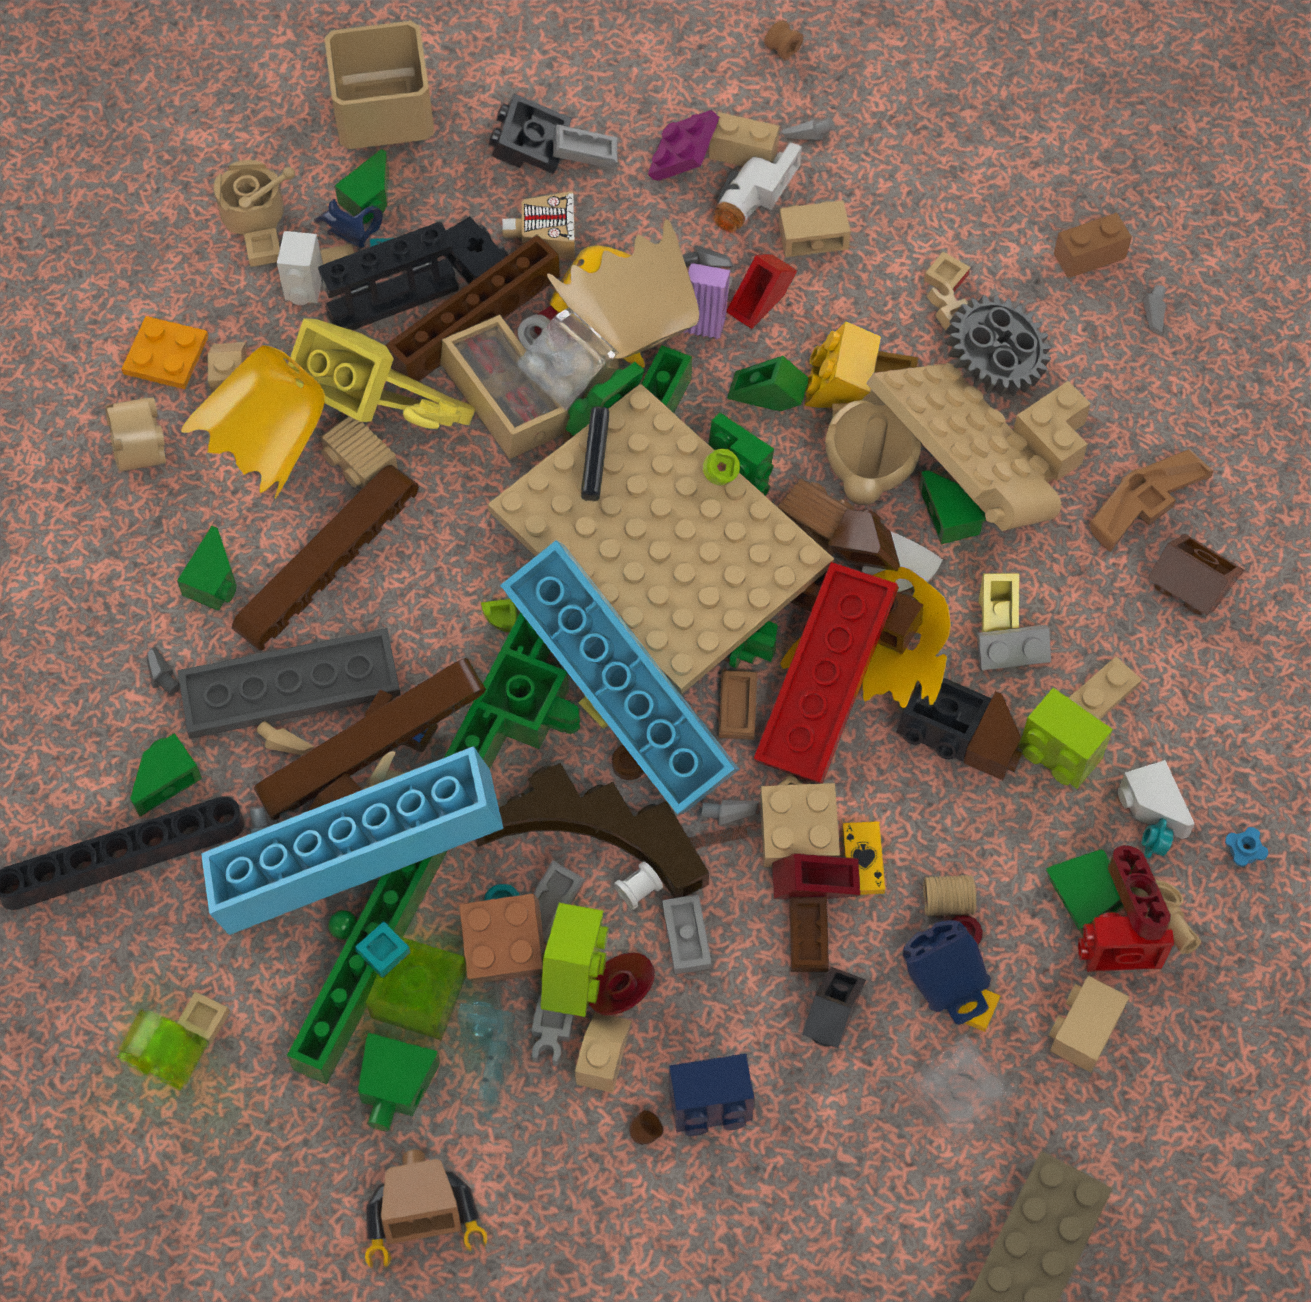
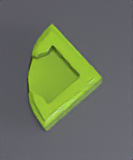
[481,599,518,633]

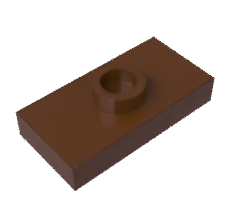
[789,897,829,972]

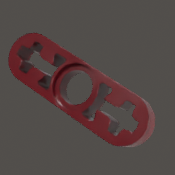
[1108,845,1171,940]

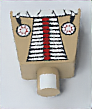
[503,192,575,259]

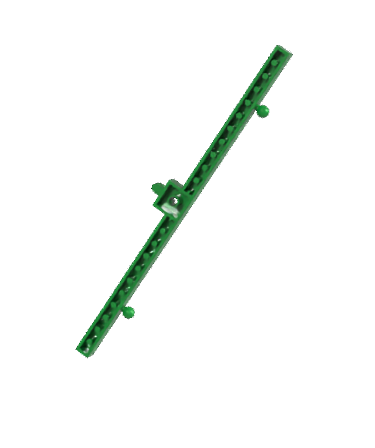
[287,345,692,1085]

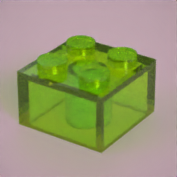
[366,936,467,1041]

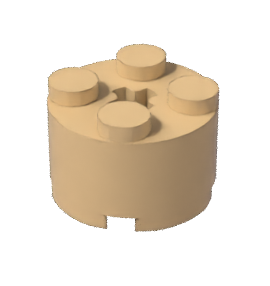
[214,160,284,235]
[105,397,166,472]

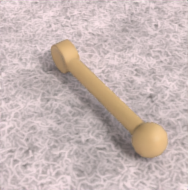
[239,167,295,211]

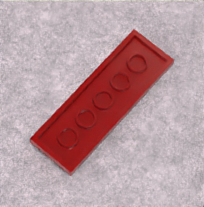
[753,562,899,784]

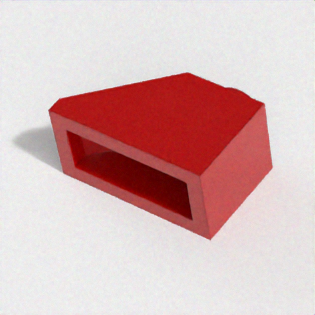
[726,254,797,329]

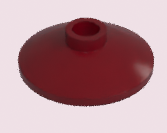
[589,952,655,1015]

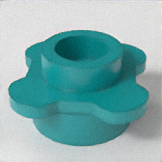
[1141,818,1174,858]

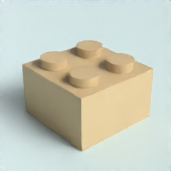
[760,783,840,867]

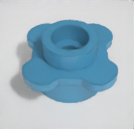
[1225,827,1268,867]

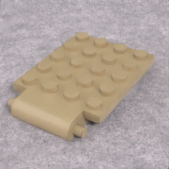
[866,363,1061,531]

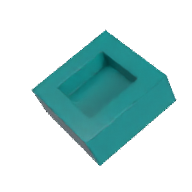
[355,922,411,978]

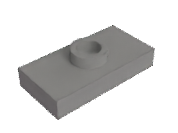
[553,125,617,167]
[534,860,586,943]

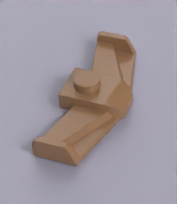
[1090,449,1213,552]

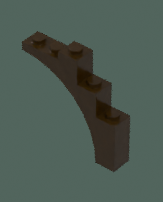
[474,763,709,898]

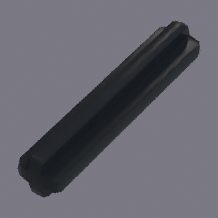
[581,406,610,502]

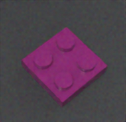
[648,109,720,181]

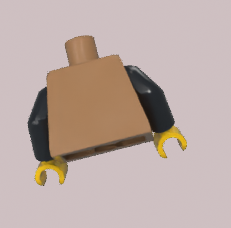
[365,1149,487,1268]

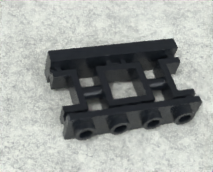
[318,222,459,331]

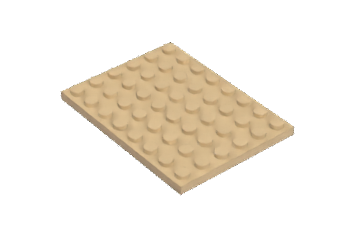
[488,383,834,695]

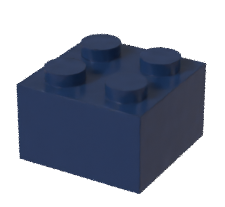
[669,1054,754,1136]

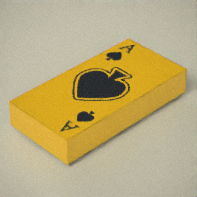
[842,822,885,895]

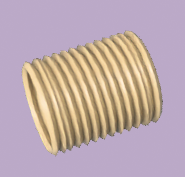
[923,875,976,917]

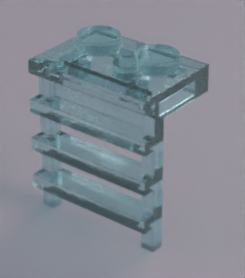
[457,1001,518,1122]

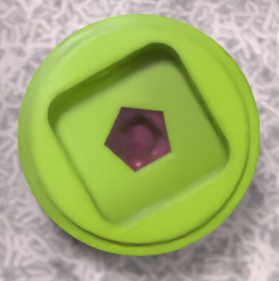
[703,449,740,485]

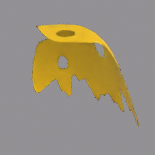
[780,567,951,708]

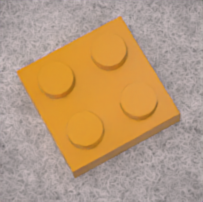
[121,316,209,389]

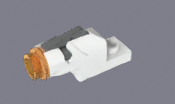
[714,142,802,232]

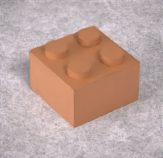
[459,893,545,984]

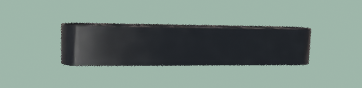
[0,796,244,910]

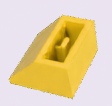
[804,321,881,408]

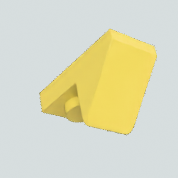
[979,573,1019,632]

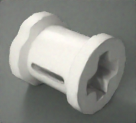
[614,861,663,910]

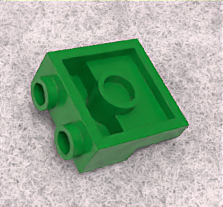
[565,362,645,436]
[708,412,774,496]

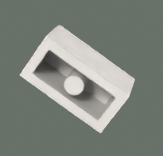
[277,231,323,305]

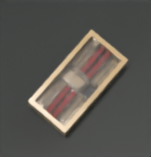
[441,315,570,459]

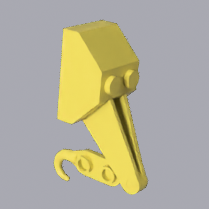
[288,318,475,429]

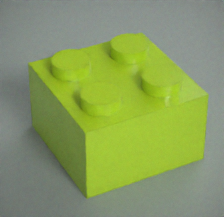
[1019,687,1113,789]
[540,903,609,1017]

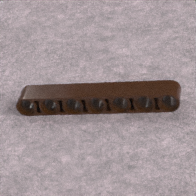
[232,465,419,650]
[254,658,486,820]

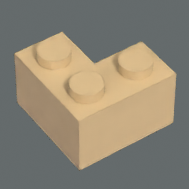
[1013,381,1091,481]

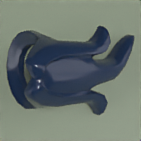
[314,198,383,248]

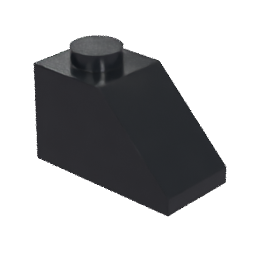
[802,967,866,1048]

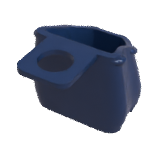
[903,921,991,1025]

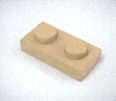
[1069,657,1142,720]

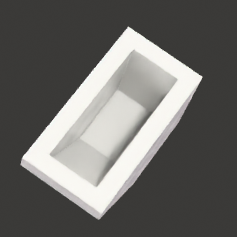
[1118,760,1195,839]

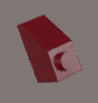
[772,853,860,900]

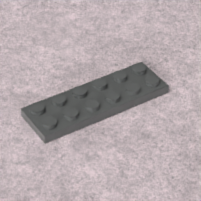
[177,628,401,739]

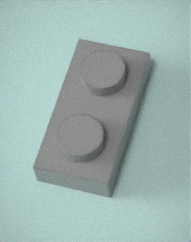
[977,625,1051,670]
[662,894,712,975]

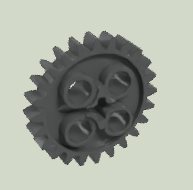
[945,295,1051,396]

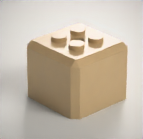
[325,21,434,149]

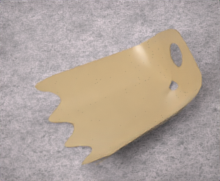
[547,219,699,359]

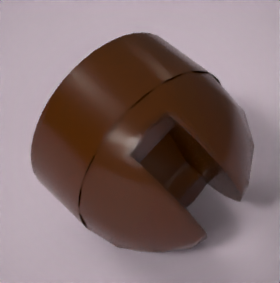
[629,1110,663,1145]

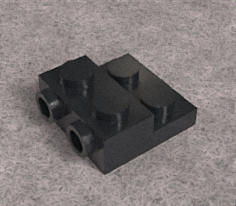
[488,93,572,174]
[896,677,992,761]

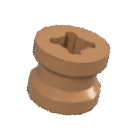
[764,20,803,60]

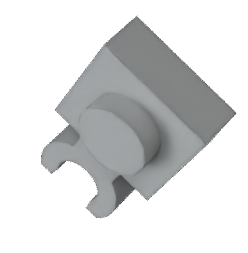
[531,995,575,1066]

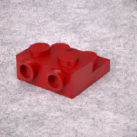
[1078,912,1174,972]

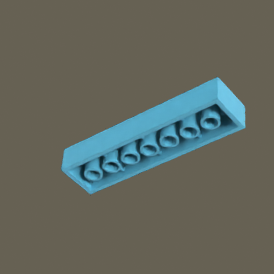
[500,540,740,814]
[201,746,503,935]

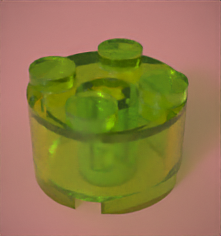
[116,1008,209,1091]

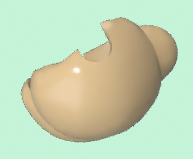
[825,400,922,505]

